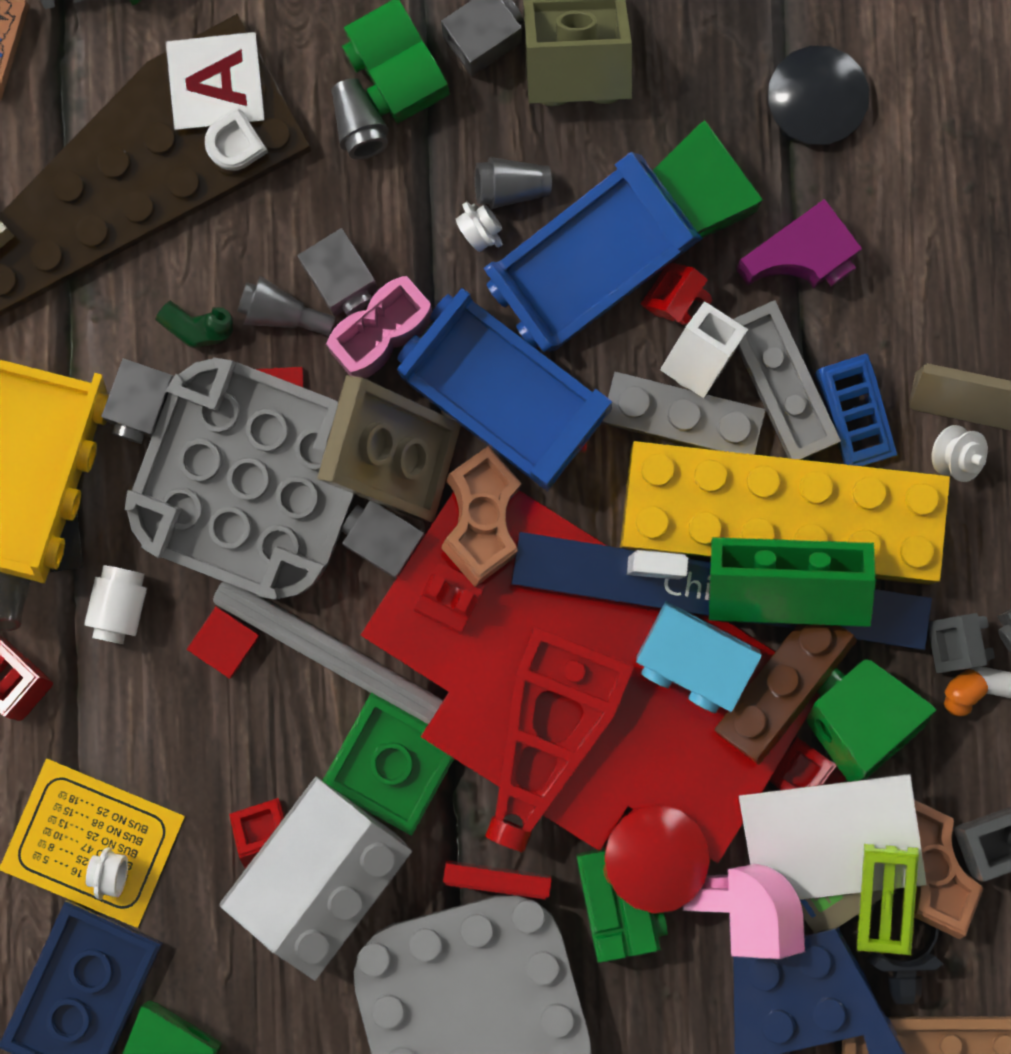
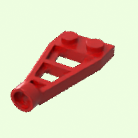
[485,626,634,852]

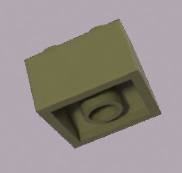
[523,0,632,106]

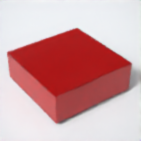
[186,606,261,679]

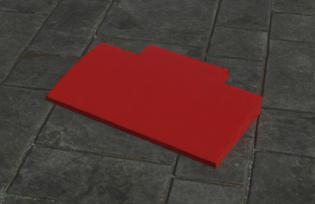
[360,490,819,863]

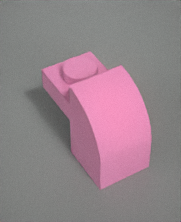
[683,864,805,959]

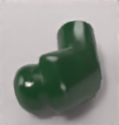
[155,301,233,348]

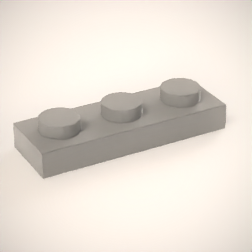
[733,300,841,460]
[601,372,766,454]

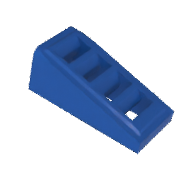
[814,353,897,467]

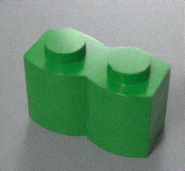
[341,0,450,124]

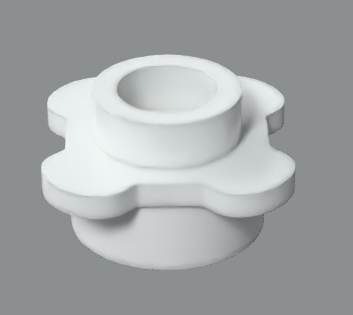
[456,201,503,252]

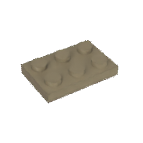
[317,375,461,523]

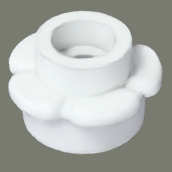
[86,847,128,900]

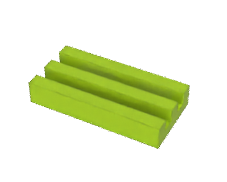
[857,844,919,955]

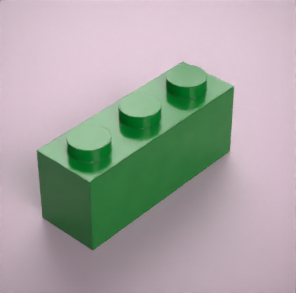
[709,537,876,627]

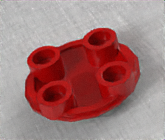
[603,805,710,914]

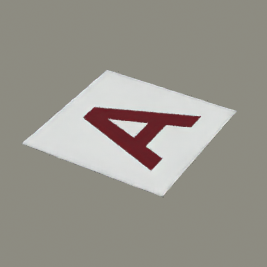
[166,32,264,130]

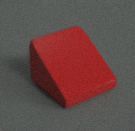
[769,737,846,790]
[229,798,285,869]

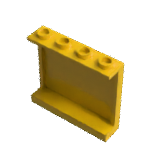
[0,360,109,583]

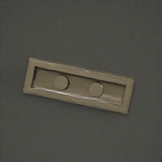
[909,363,1011,431]

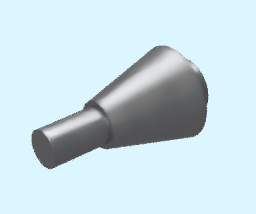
[237,276,335,336]

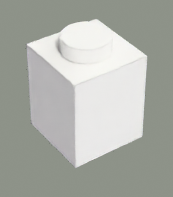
[660,301,748,398]

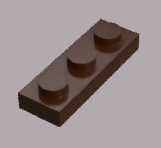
[714,624,857,765]

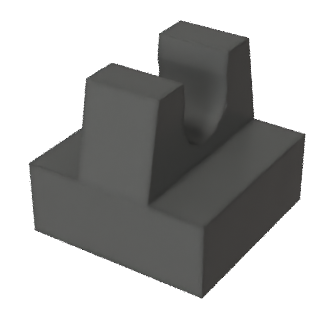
[928,613,995,673]

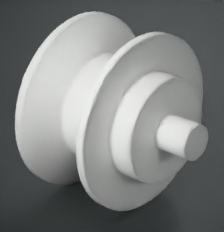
[932,425,988,482]

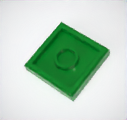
[322,693,454,836]

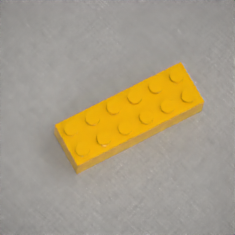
[620,441,950,585]

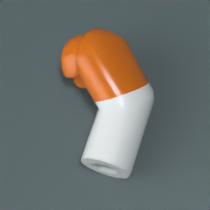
[944,666,1011,717]

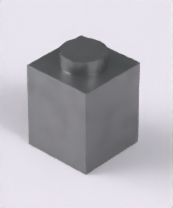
[441,0,524,77]
[297,228,378,316]
[101,358,174,444]
[341,501,425,579]

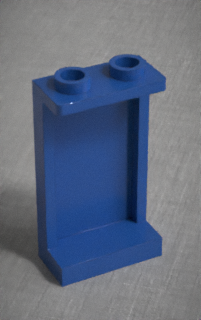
[484,152,702,352]
[397,288,612,492]

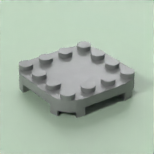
[124,357,355,600]
[354,893,591,1054]

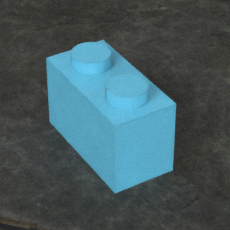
[636,601,762,713]

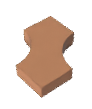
[441,446,522,587]
[914,800,984,939]

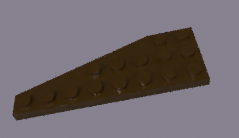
[0,14,311,317]

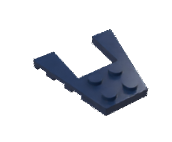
[733,927,906,1054]

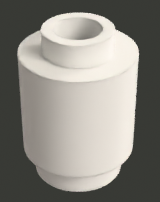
[84,565,147,644]

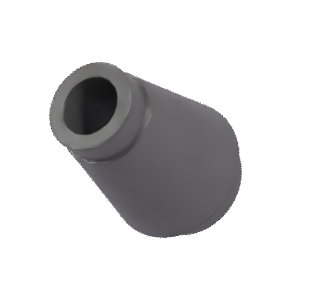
[331,78,389,160]
[475,157,552,209]

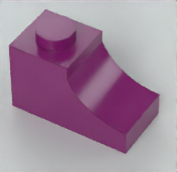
[736,199,862,289]

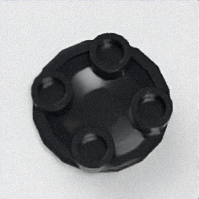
[768,45,869,145]

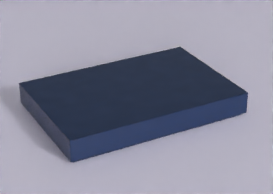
[0,900,163,1054]

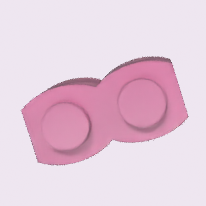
[326,276,432,379]

